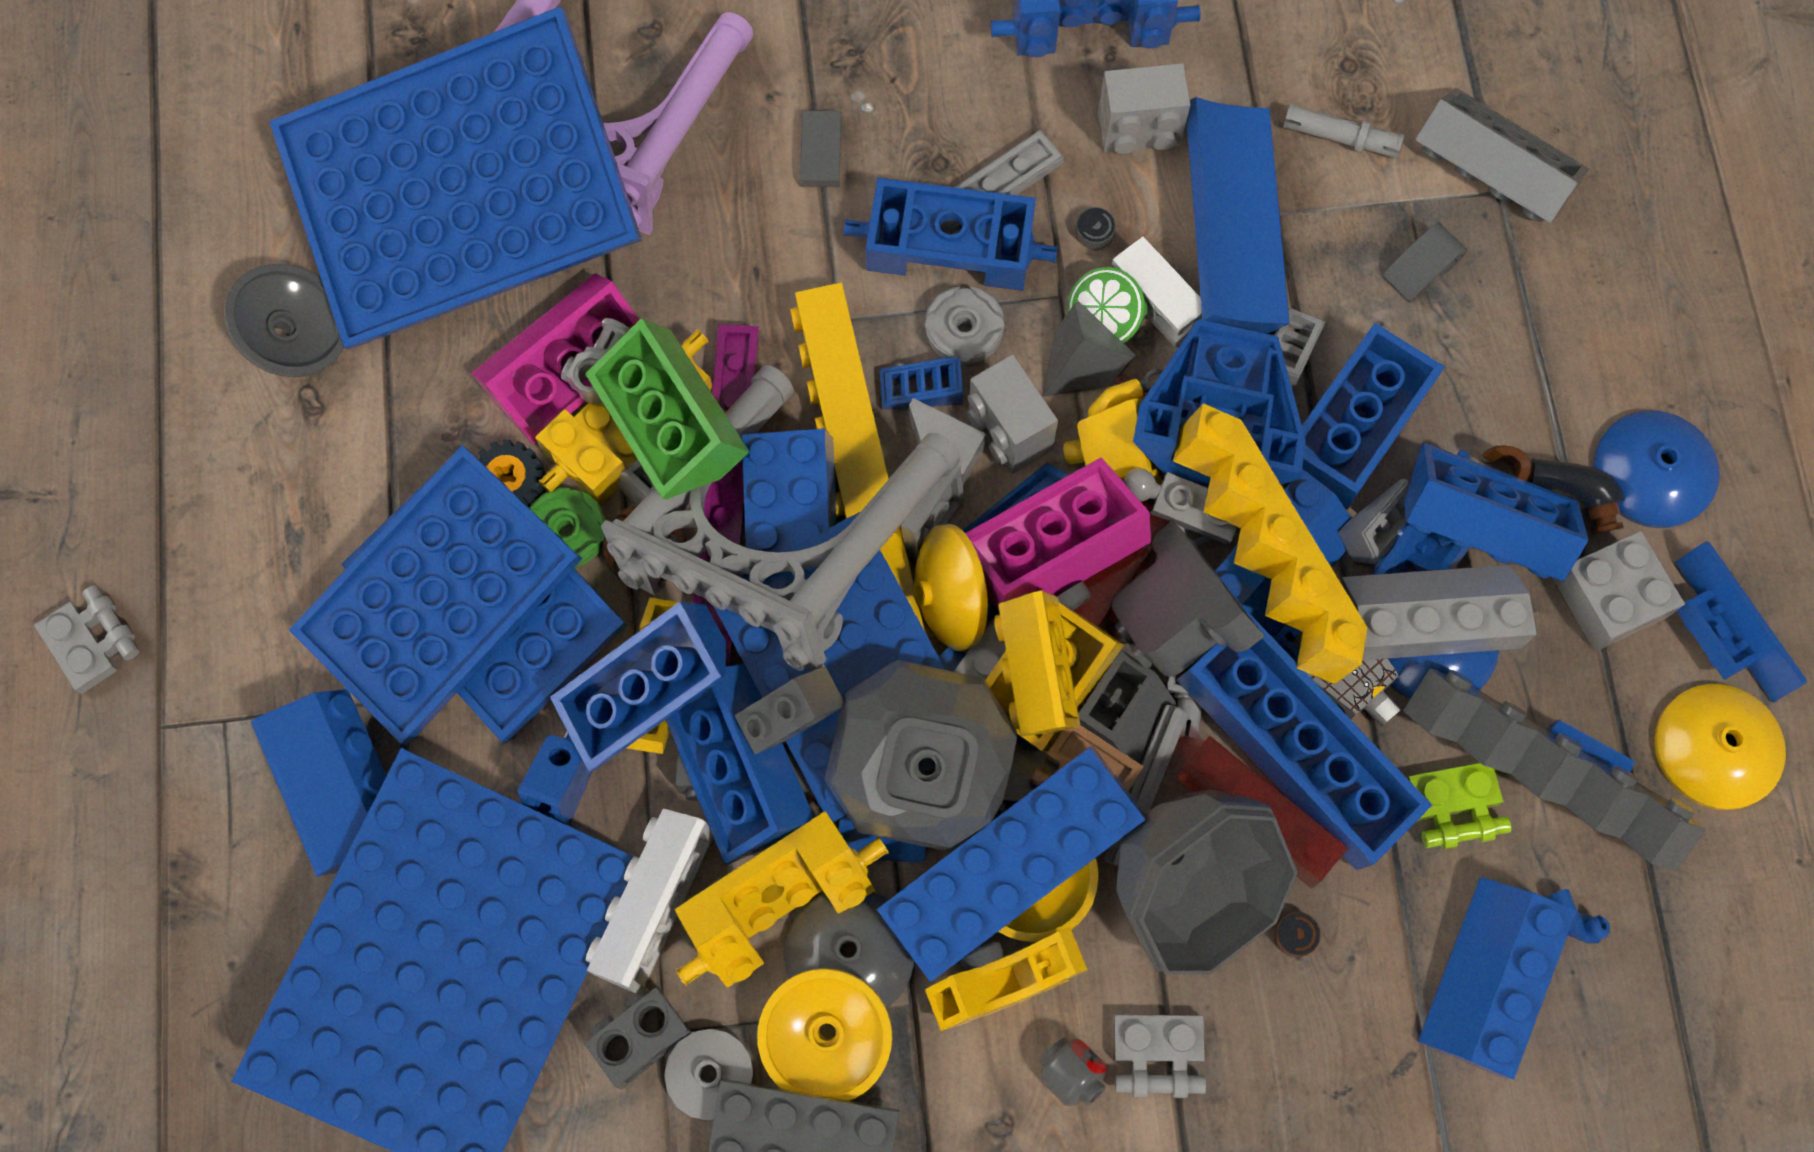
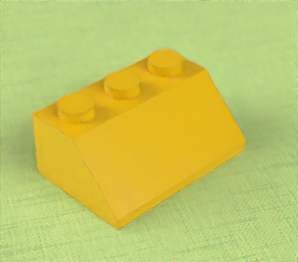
[994,591,1081,736]
[985,602,1124,751]

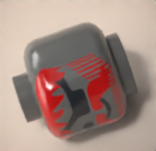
[1040,1038,1107,1106]

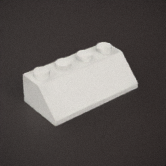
[586,809,714,994]

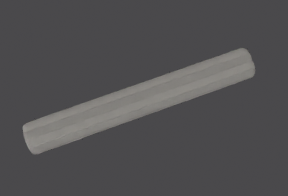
[1104,704,1188,867]

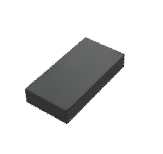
[800,111,842,187]

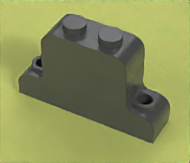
[1112,520,1264,676]

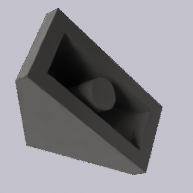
[1042,301,1136,397]

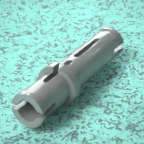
[1283,103,1405,159]

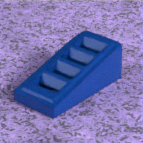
[880,357,963,410]

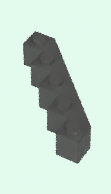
[1403,668,1706,871]

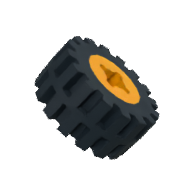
[478,440,546,508]

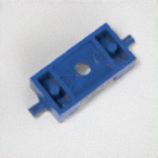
[990,0,1201,57]
[844,178,1058,291]

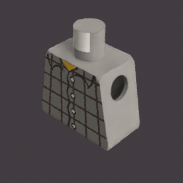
[1307,659,1401,727]

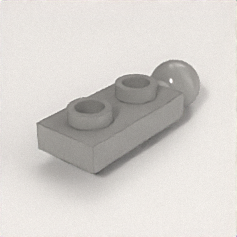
[1123,468,1237,545]

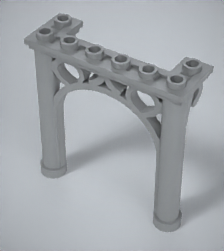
[601,365,960,672]

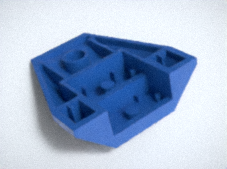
[1133,319,1306,485]

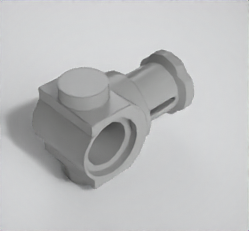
[561,318,630,404]

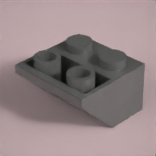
[1078,649,1177,764]

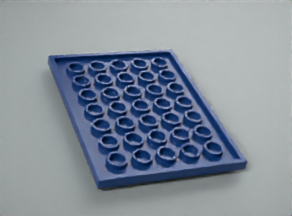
[269,6,643,349]
[231,748,634,1152]

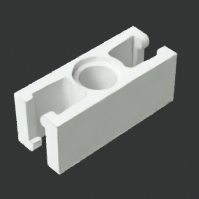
[1112,236,1202,347]

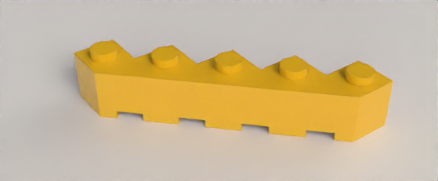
[1173,403,1368,684]

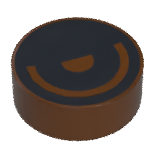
[1274,912,1321,958]

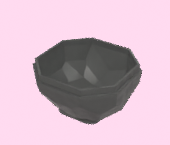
[824,659,1017,851]
[1116,789,1298,974]

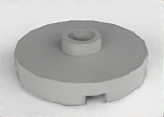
[925,286,1005,365]
[664,1029,755,1121]

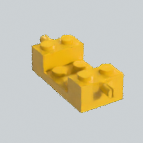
[535,329,713,506]
[674,811,889,988]

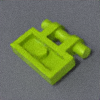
[1407,763,1511,849]

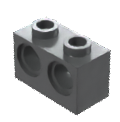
[734,666,845,755]
[584,987,692,1090]

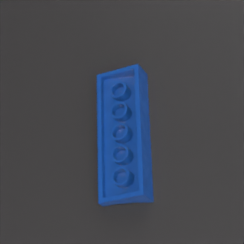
[1187,97,1290,334]

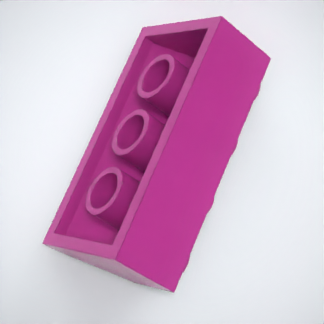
[471,273,639,445]
[965,457,1151,613]

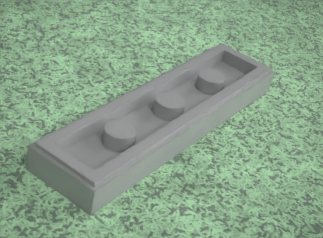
[940,130,1064,235]

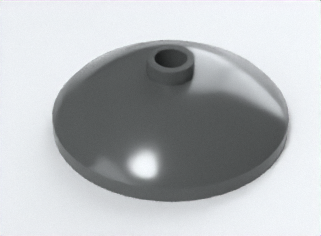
[224,264,344,377]
[784,892,914,1009]

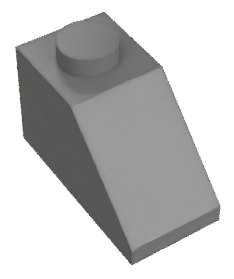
[909,398,986,487]

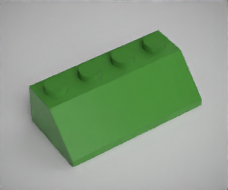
[585,318,749,499]

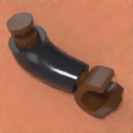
[1480,445,1626,534]

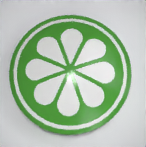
[1067,267,1148,343]

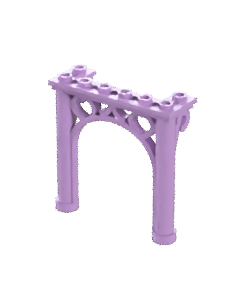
[493,0,753,235]

